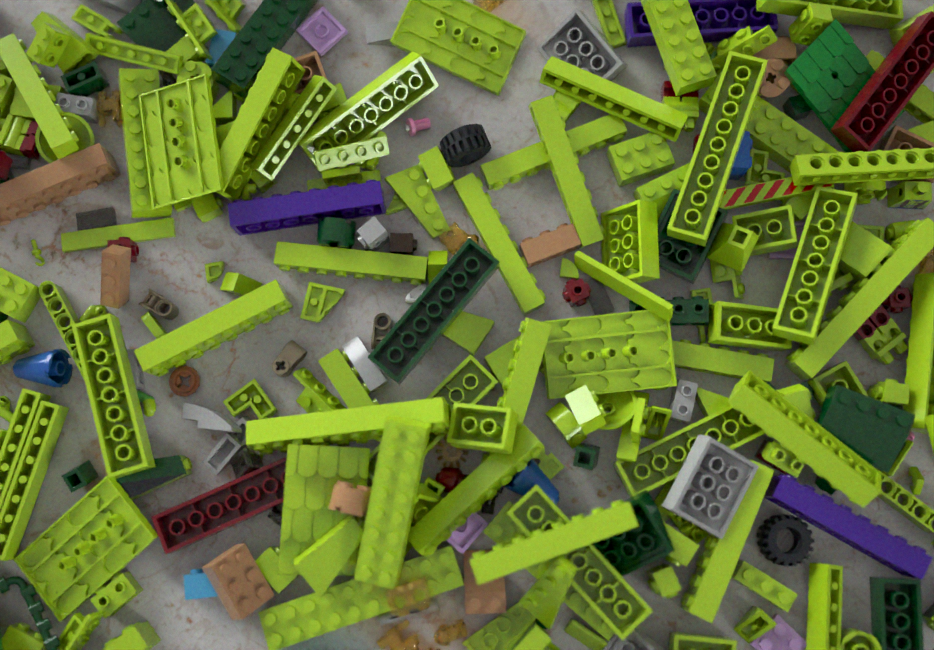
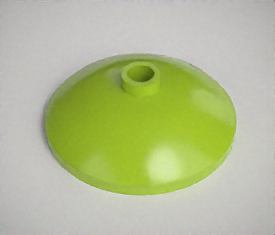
[35,112,95,163]
[596,391,637,430]

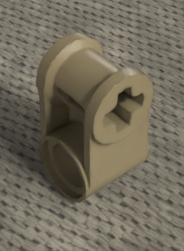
[139,288,179,320]
[371,313,393,349]
[272,340,307,377]

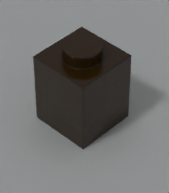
[390,233,418,256]

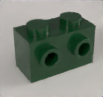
[61,61,110,97]

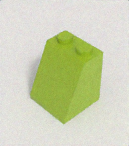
[838,221,893,281]

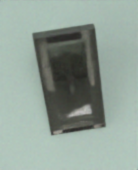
[231,448,264,479]

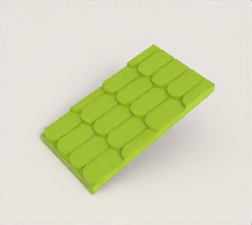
[390,0,527,96]
[139,74,224,210]
[541,310,677,399]
[277,444,370,576]
[13,476,159,622]

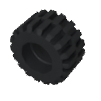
[439,124,491,167]
[757,514,814,567]

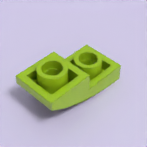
[668,511,708,544]

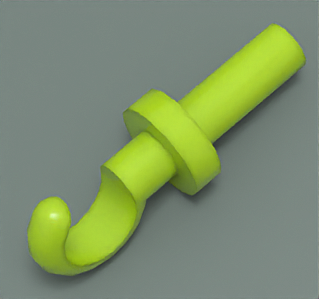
[31,239,45,266]

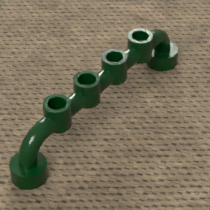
[0,576,61,650]

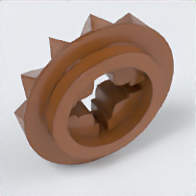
[169,366,201,397]

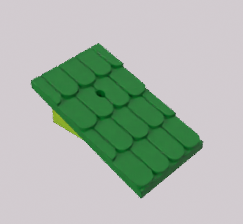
[784,19,904,153]

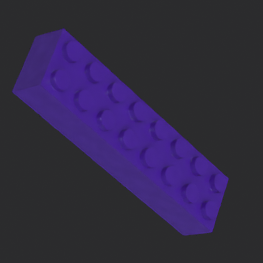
[624,0,779,47]
[228,180,386,236]
[763,474,933,580]

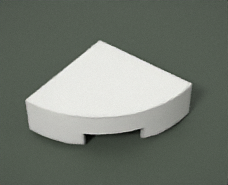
[405,285,427,303]

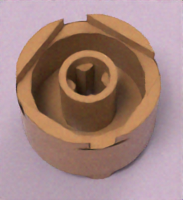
[758,58,790,99]
[328,481,372,517]

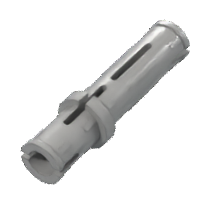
[378,598,440,627]

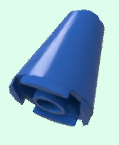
[13,349,73,388]
[504,458,560,505]

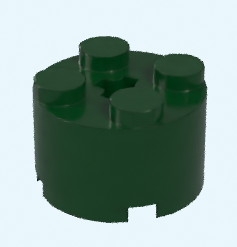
[316,217,356,249]

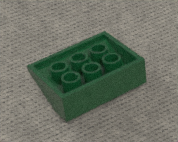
[117,0,213,52]
[657,189,728,284]
[817,385,915,473]
[591,489,675,577]

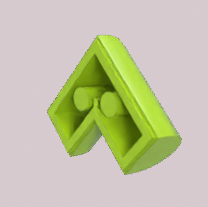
[744,149,785,186]
[223,378,278,419]

